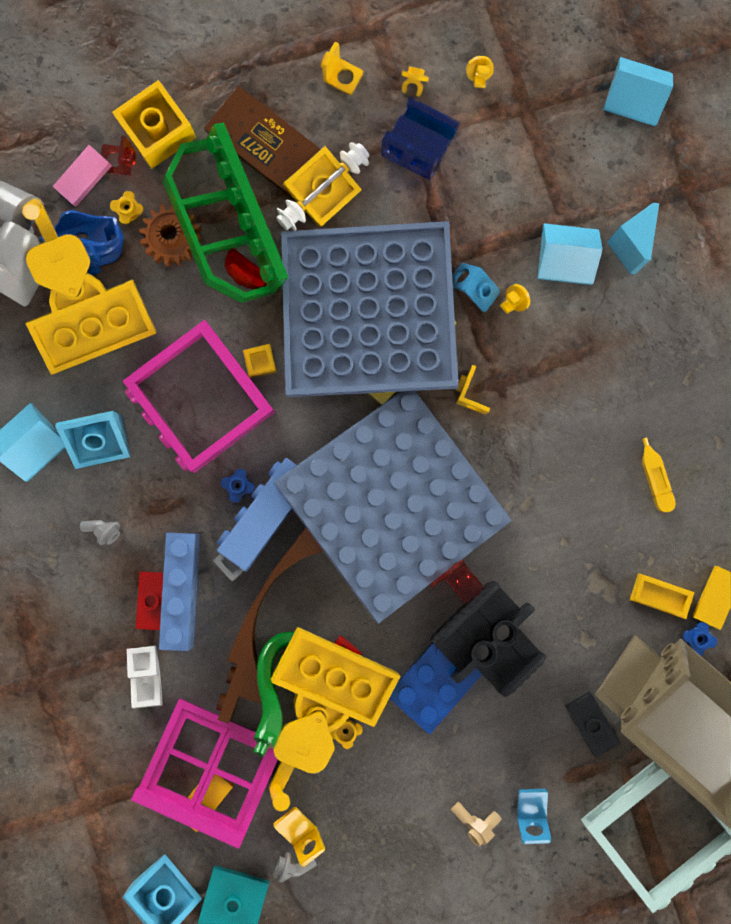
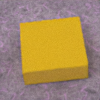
[243,344,277,378]

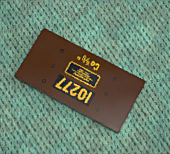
[204,86,321,197]

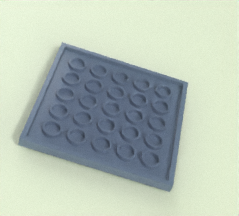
[281,221,458,398]
[274,391,512,624]

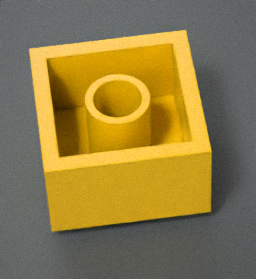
[112,80,197,169]

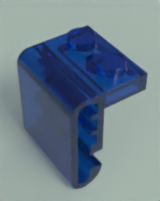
[381,97,461,181]

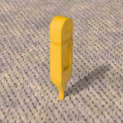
[642,438,676,512]

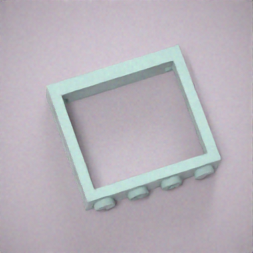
[581,761,731,913]

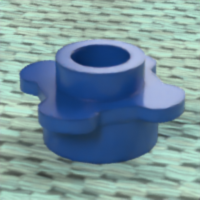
[221,469,255,502]
[683,622,717,656]

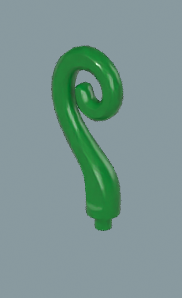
[253,631,295,757]

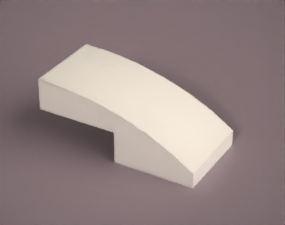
[127,646,163,709]

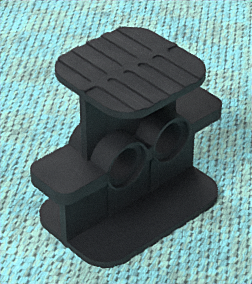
[430,581,546,697]

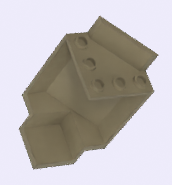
[595,635,731,829]

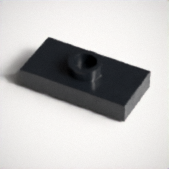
[565,692,620,758]

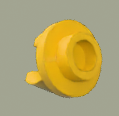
[466,56,494,88]
[402,66,429,96]
[500,284,530,314]

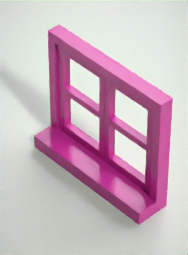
[131,698,278,849]

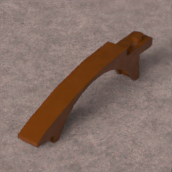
[216,528,323,724]

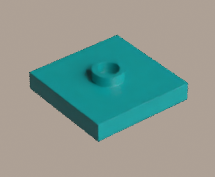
[198,865,270,924]

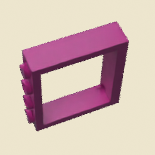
[123,320,276,473]

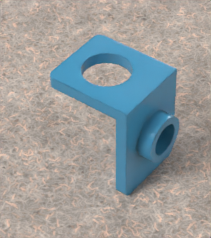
[452,263,500,312]
[517,789,551,844]

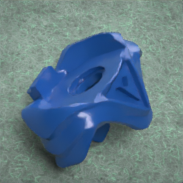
[39,210,124,275]

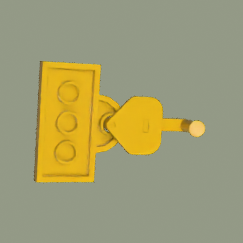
[22,198,156,375]
[269,627,401,811]

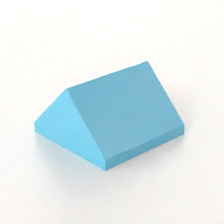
[603,57,673,126]
[607,203,659,274]
[537,223,603,285]
[0,403,65,482]
[55,411,130,469]
[122,855,202,924]

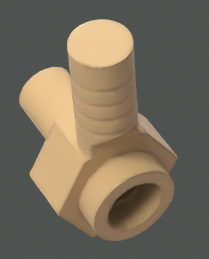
[451,801,502,847]

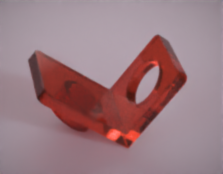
[101,135,136,176]
[429,560,485,603]

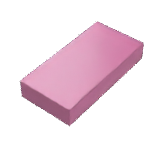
[53,145,112,207]

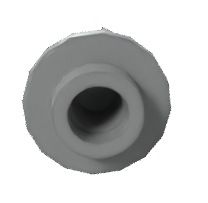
[80,520,120,545]
[274,852,317,883]

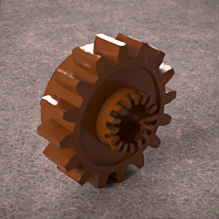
[139,204,203,267]

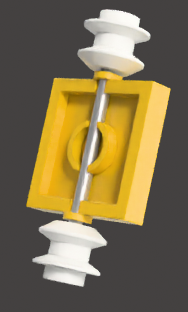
[276,142,369,231]

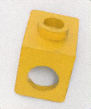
[321,42,363,95]
[456,365,490,415]
[273,807,325,867]

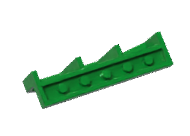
[162,122,289,303]

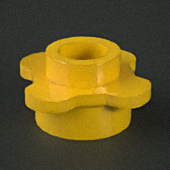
[110,191,144,224]
[330,717,363,749]

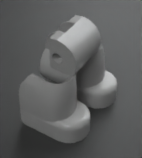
[0,181,45,306]

